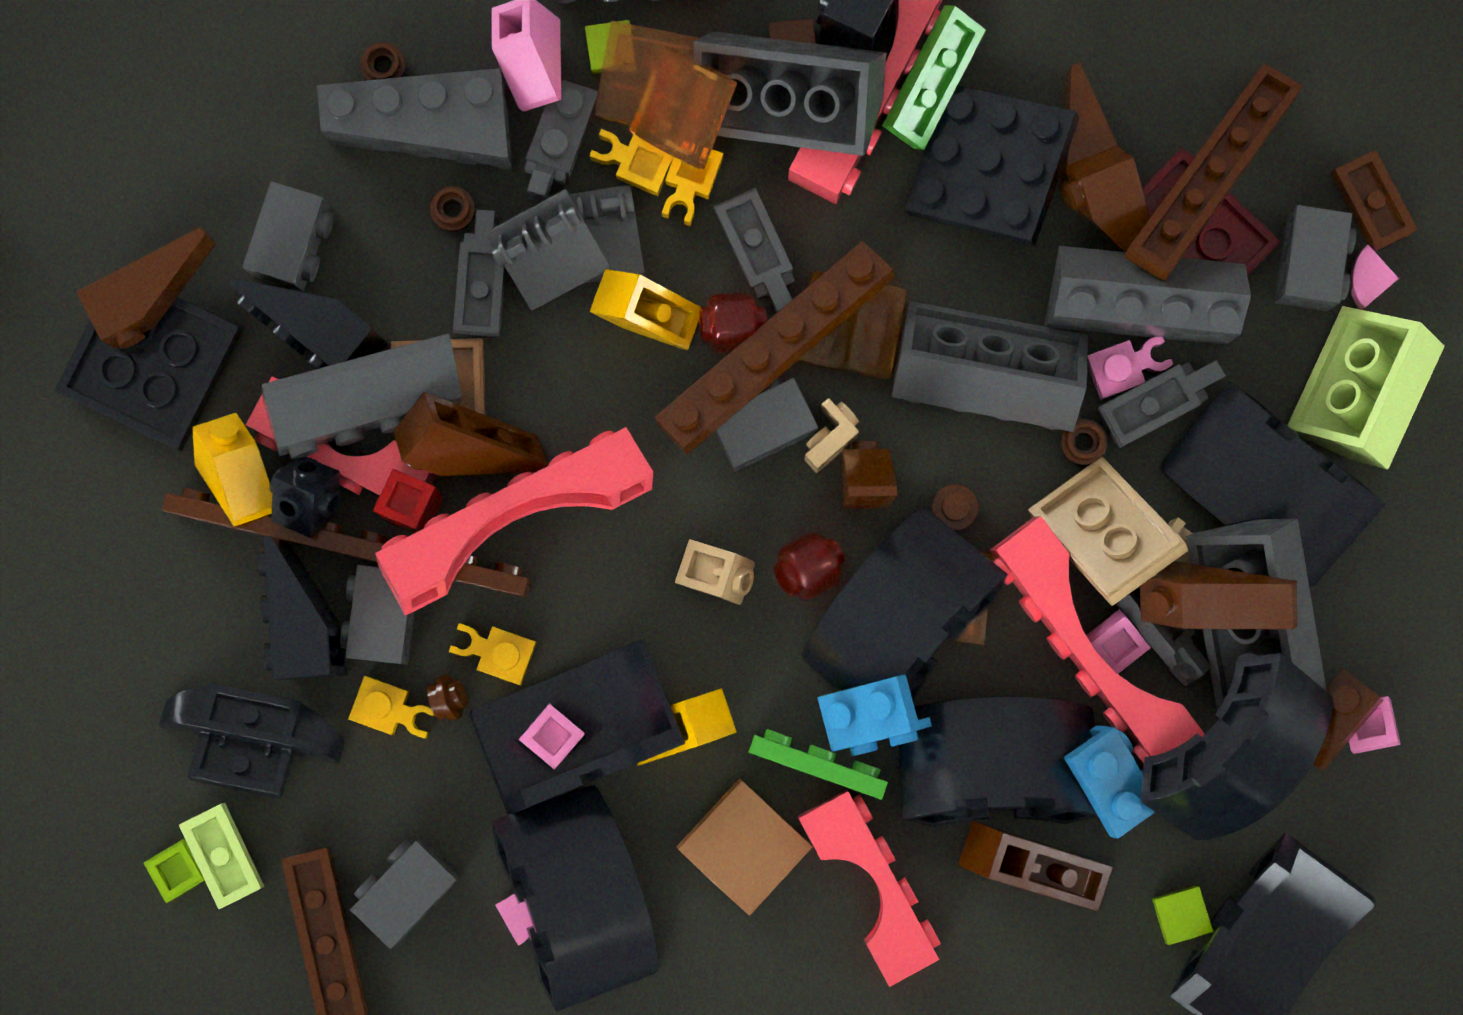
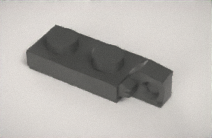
[524,79,599,203]
[714,188,796,313]
[453,209,506,339]
[1096,360,1226,449]
[1116,586,1211,686]

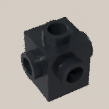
[270,457,341,538]

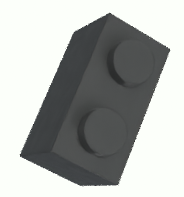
[242,181,334,292]
[1274,205,1356,312]
[715,376,818,472]
[340,565,415,665]
[350,838,462,949]

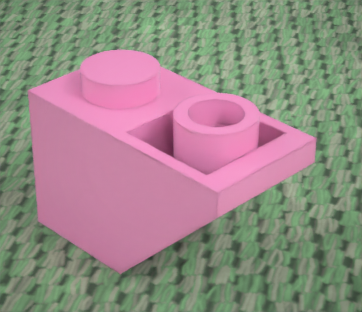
[492,0,561,112]

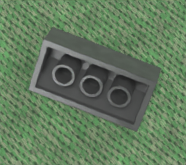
[691,31,887,156]
[1044,246,1251,345]
[892,301,1088,432]
[261,333,462,459]
[1186,519,1327,711]

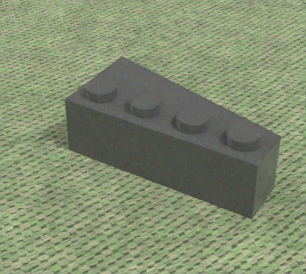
[317,68,514,171]

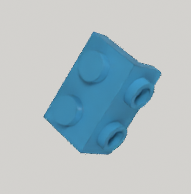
[817,674,932,756]
[1064,725,1155,839]

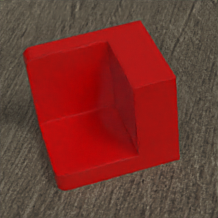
[373,469,444,533]

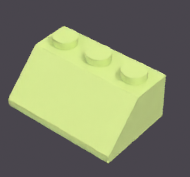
[1287,306,1444,470]

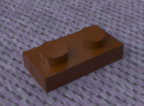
[1330,149,1418,252]
[1313,668,1383,772]

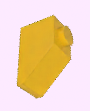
[590,269,703,350]
[193,413,273,527]
[637,688,737,766]

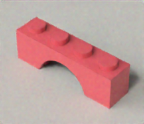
[246,376,437,504]
[798,790,941,987]

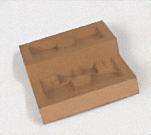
[676,778,813,916]

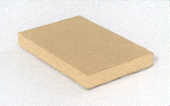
[1028,457,1188,606]

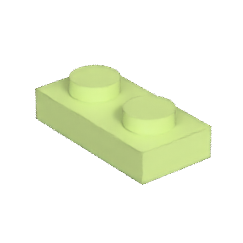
[179,803,265,909]

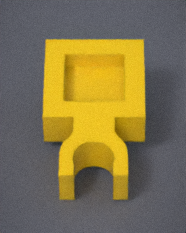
[590,129,676,196]
[662,138,724,226]
[449,623,537,686]
[348,676,435,739]

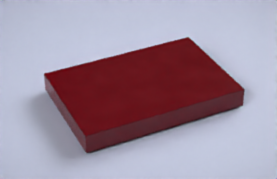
[1142,147,1281,276]

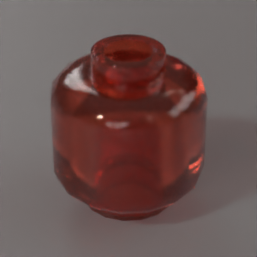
[699,292,767,353]
[773,532,845,600]

